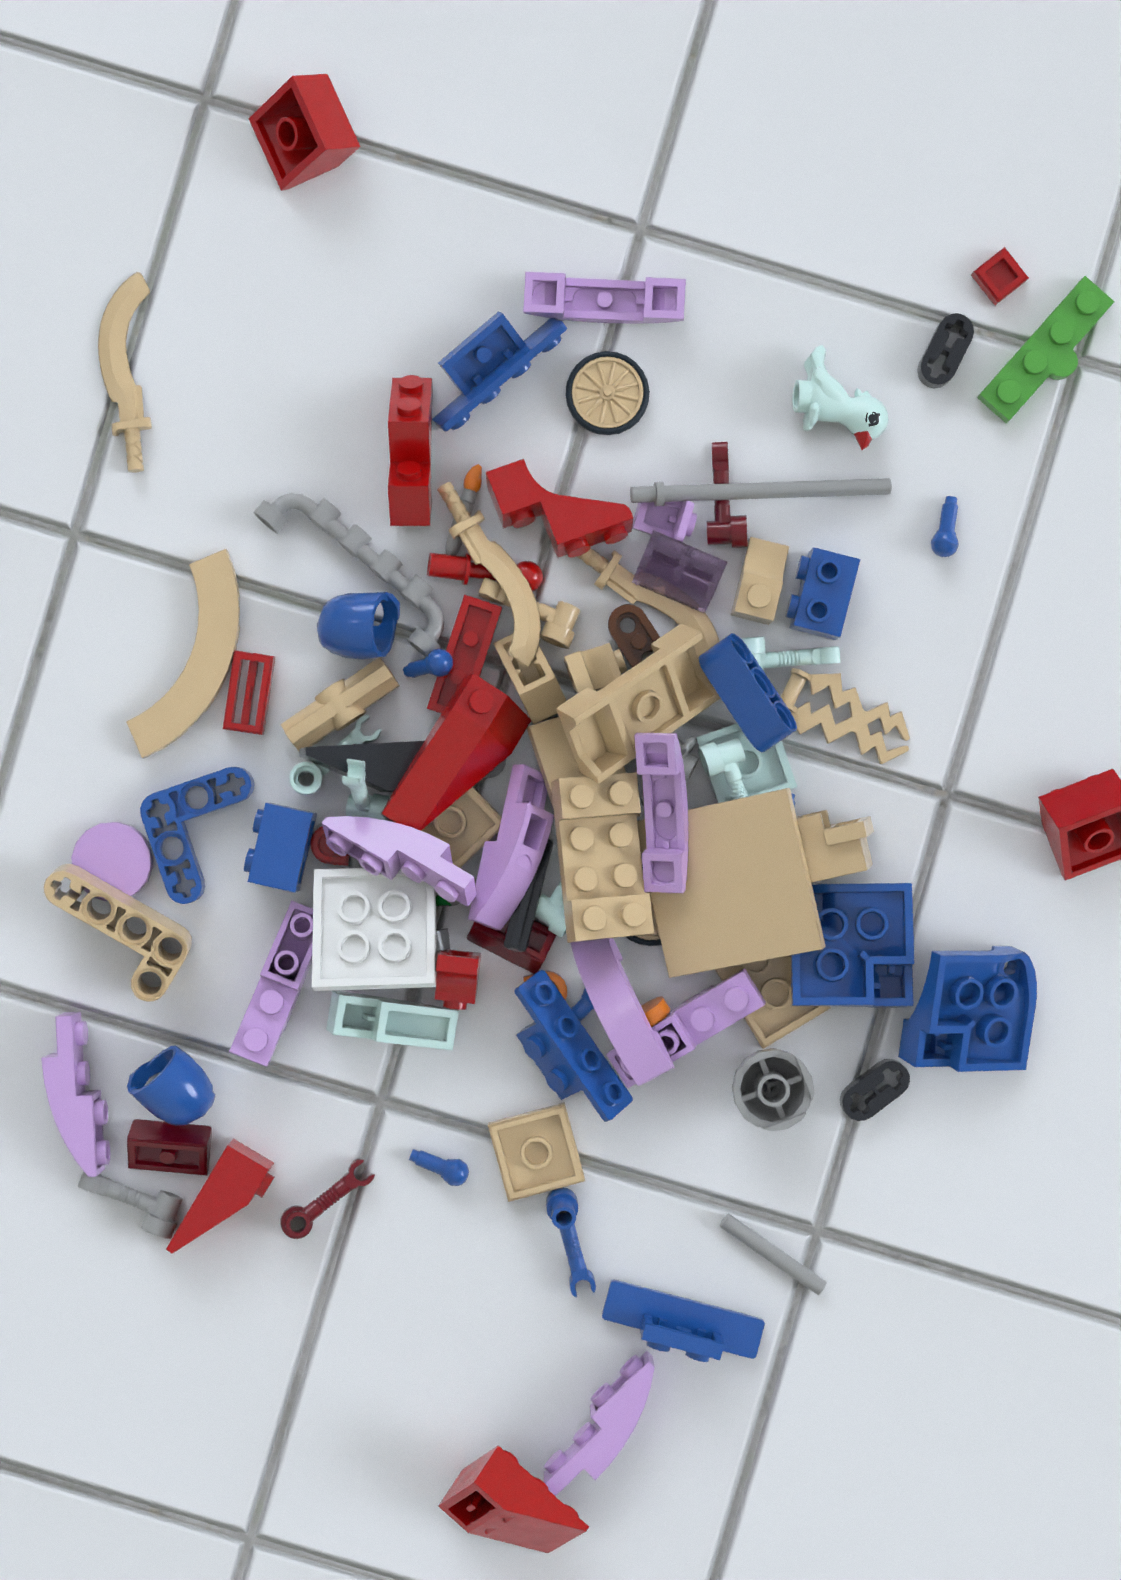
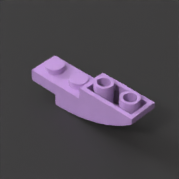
[468,764,554,930]
[322,816,477,907]
[229,900,313,1068]
[606,968,766,1089]
[41,1012,110,1177]
[544,1351,655,1496]

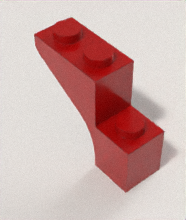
[388,375,433,526]
[486,459,634,558]

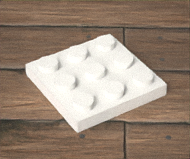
[312,868,436,991]

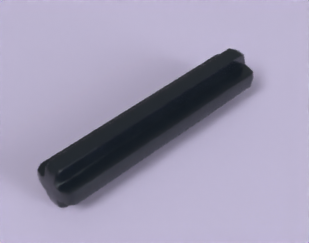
[504,838,553,952]

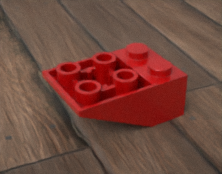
[438,1445,589,1553]

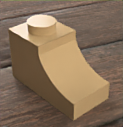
[730,537,789,625]
[493,634,566,725]
[564,643,627,694]

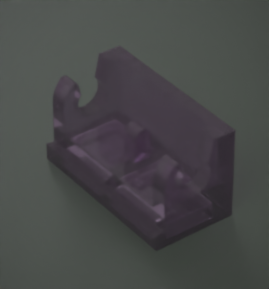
[632,530,727,614]

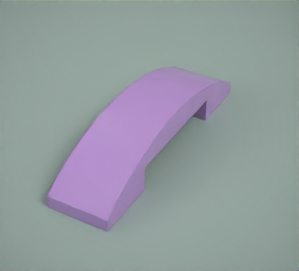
[523,272,686,324]
[635,733,689,893]
[571,938,675,1086]

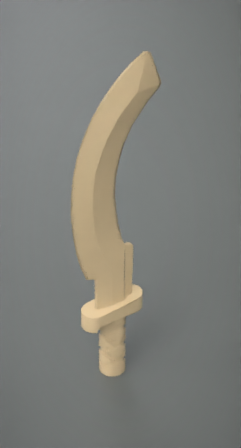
[98,272,152,473]
[437,482,541,667]
[577,548,720,674]

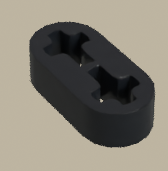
[917,313,974,389]
[840,1059,910,1121]

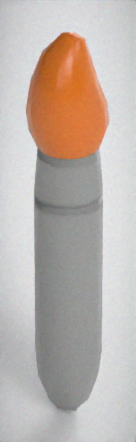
[445,464,482,556]

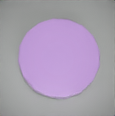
[71,822,153,901]

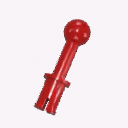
[427,553,543,591]

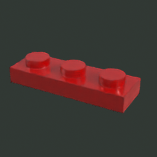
[427,594,503,713]

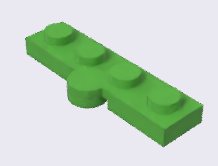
[977,276,1115,423]

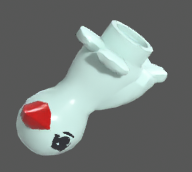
[792,345,888,450]

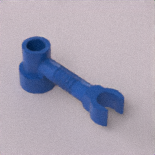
[546,1187,596,1297]

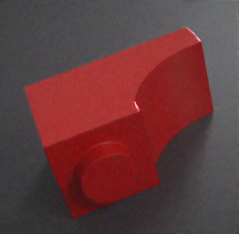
[434,949,481,1010]

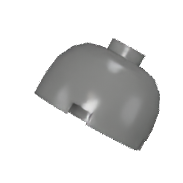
[732,1048,814,1131]

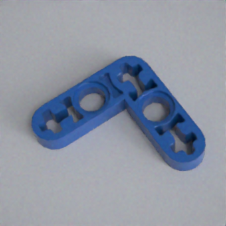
[140,767,254,904]

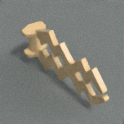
[781,668,910,764]

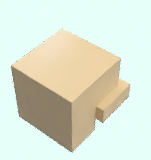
[797,810,874,883]

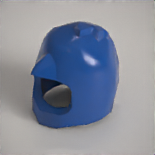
[317,592,400,660]
[127,1045,216,1125]

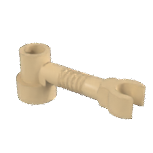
[478,578,580,649]

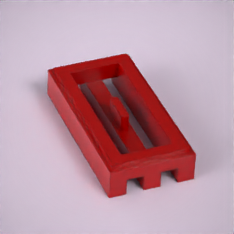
[223,650,275,735]

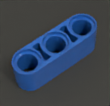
[699,633,797,752]

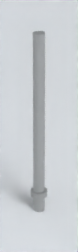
[630,478,892,506]

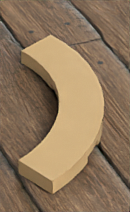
[126,549,240,758]

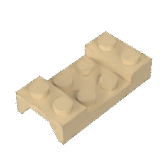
[556,623,721,783]
[551,772,654,943]

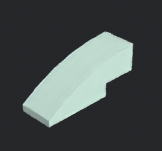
[326,990,459,1050]

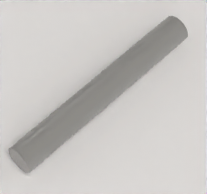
[720,1213,827,1295]

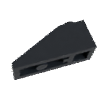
[299,741,424,792]

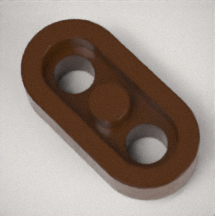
[608,604,660,668]

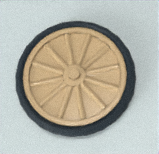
[565,351,650,435]

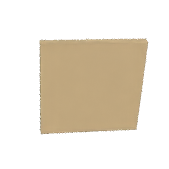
[637,788,826,978]

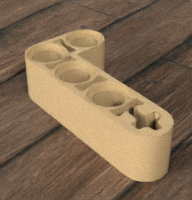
[44,864,192,1002]

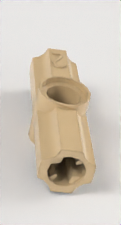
[280,657,400,751]

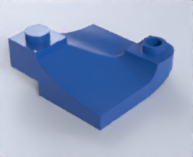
[791,883,914,1008]
[898,946,1037,1072]

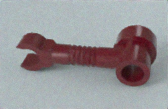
[707,442,748,548]
[280,1159,375,1239]

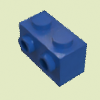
[785,547,861,640]
[244,803,317,893]

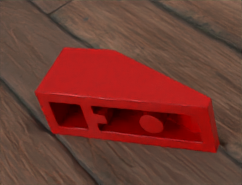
[166,1138,275,1254]

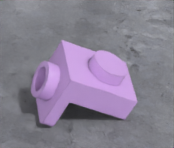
[632,501,697,543]

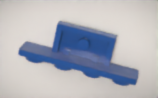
[432,311,567,432]
[514,970,633,1122]
[602,1279,765,1362]

